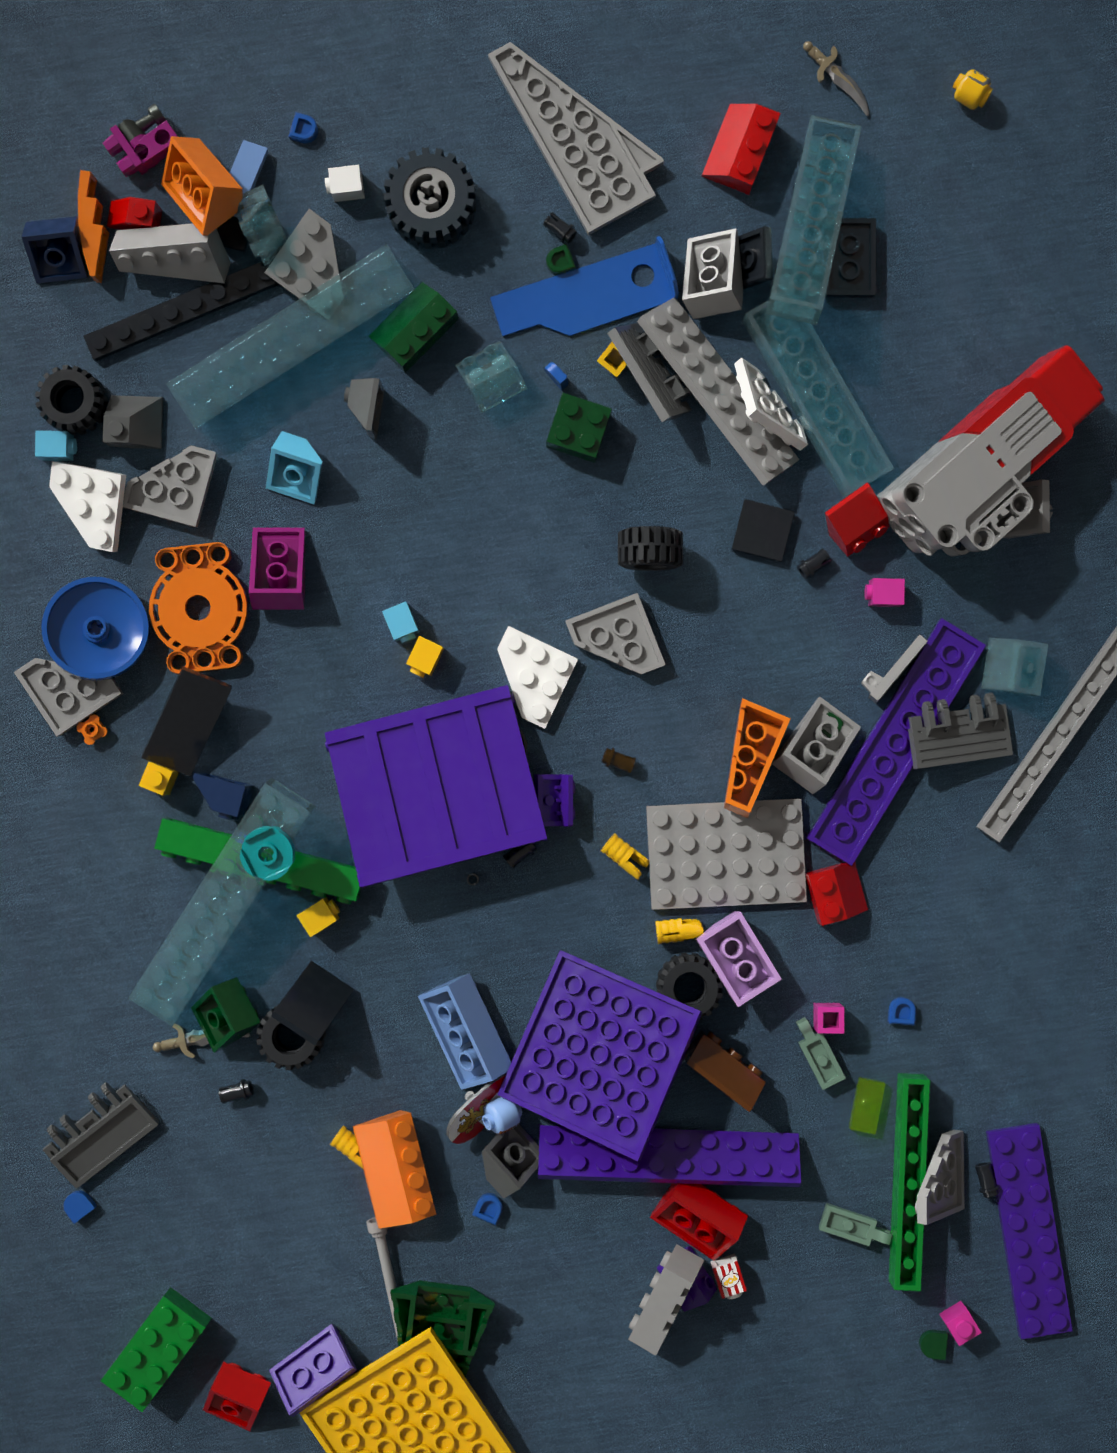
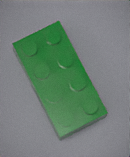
[101,1287,211,1412]

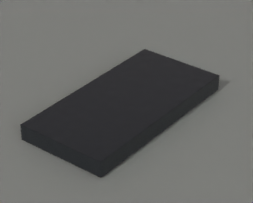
[141,666,232,776]

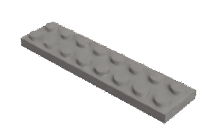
[637,298,799,486]

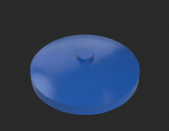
[41,577,149,680]

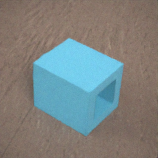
[35,431,77,461]
[382,602,420,644]

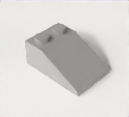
[682,228,743,319]
[772,697,861,794]

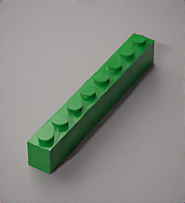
[154,818,361,904]
[889,1073,930,1291]

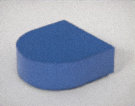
[288,112,318,143]
[544,362,568,390]
[888,997,916,1025]
[64,1191,97,1224]
[472,1193,502,1225]

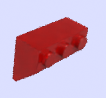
[702,104,781,195]
[650,1183,748,1261]

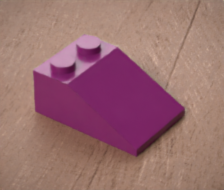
[249,528,305,610]

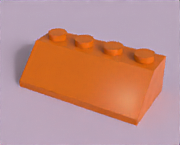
[161,136,243,236]
[353,1110,436,1228]

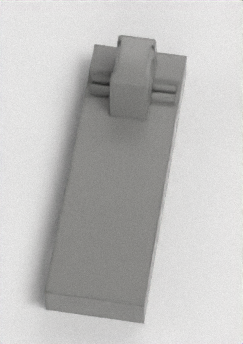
[861,635,927,704]

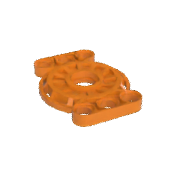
[149,542,248,674]

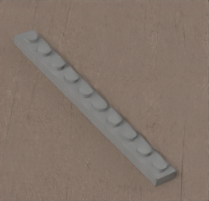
[976,626,1117,842]

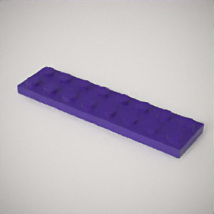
[986,1123,1072,1339]

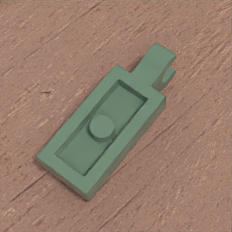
[796,1017,846,1090]
[818,1203,892,1246]

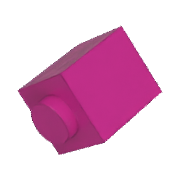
[864,578,905,607]
[813,1003,844,1034]
[939,1301,982,1346]

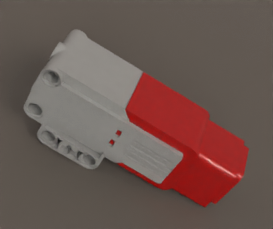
[877,345,1105,556]

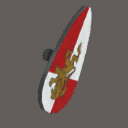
[446,1072,507,1144]

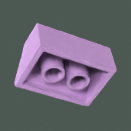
[696,911,782,1007]

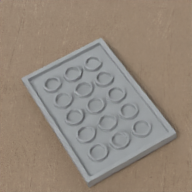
[646,798,807,910]

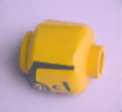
[953,69,993,110]

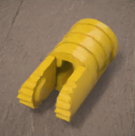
[601,833,650,879]
[655,918,704,944]
[330,1125,363,1169]

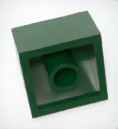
[191,977,260,1053]

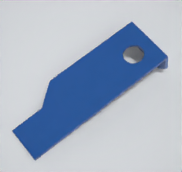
[490,236,679,337]

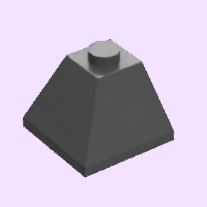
[344,378,384,440]
[103,395,164,449]
[482,1124,539,1199]

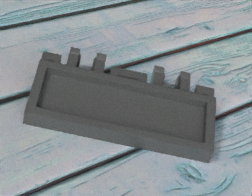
[607,323,692,422]
[908,693,1013,769]
[43,1082,159,1189]

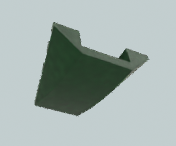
[390,1280,495,1377]

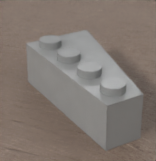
[109,223,231,283]
[628,1244,704,1356]

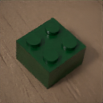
[546,392,612,463]

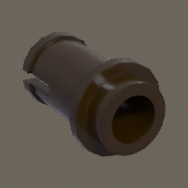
[601,747,636,774]

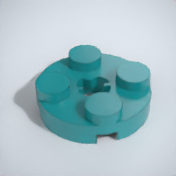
[240,826,295,881]

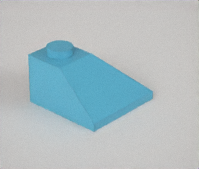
[266,431,323,505]

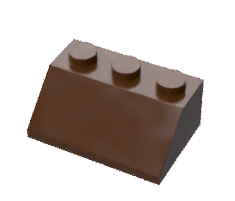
[684,1030,766,1112]

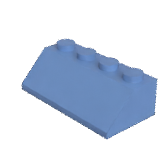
[418,973,511,1090]

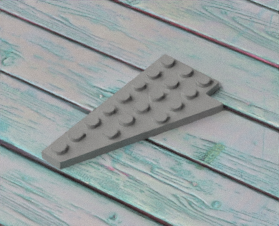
[488,42,664,236]

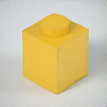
[597,342,627,377]
[406,636,444,678]
[139,762,179,796]
[296,897,340,937]

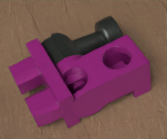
[103,103,178,177]

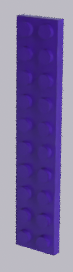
[806,618,986,866]
[538,1125,801,1187]

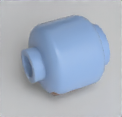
[482,1096,522,1134]

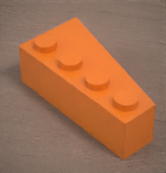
[724,698,791,818]

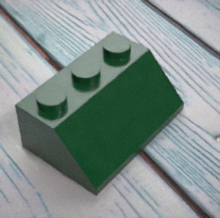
[368,282,459,373]

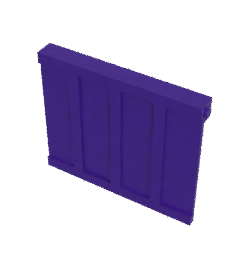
[325,685,548,889]

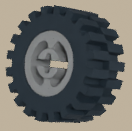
[383,147,476,249]

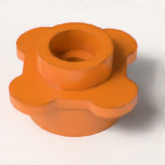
[76,714,108,745]

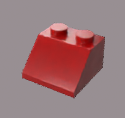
[825,482,889,557]
[805,862,868,926]
[203,1362,271,1431]

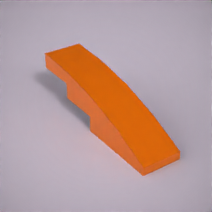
[78,170,109,283]

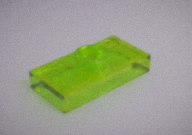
[849,1077,886,1134]

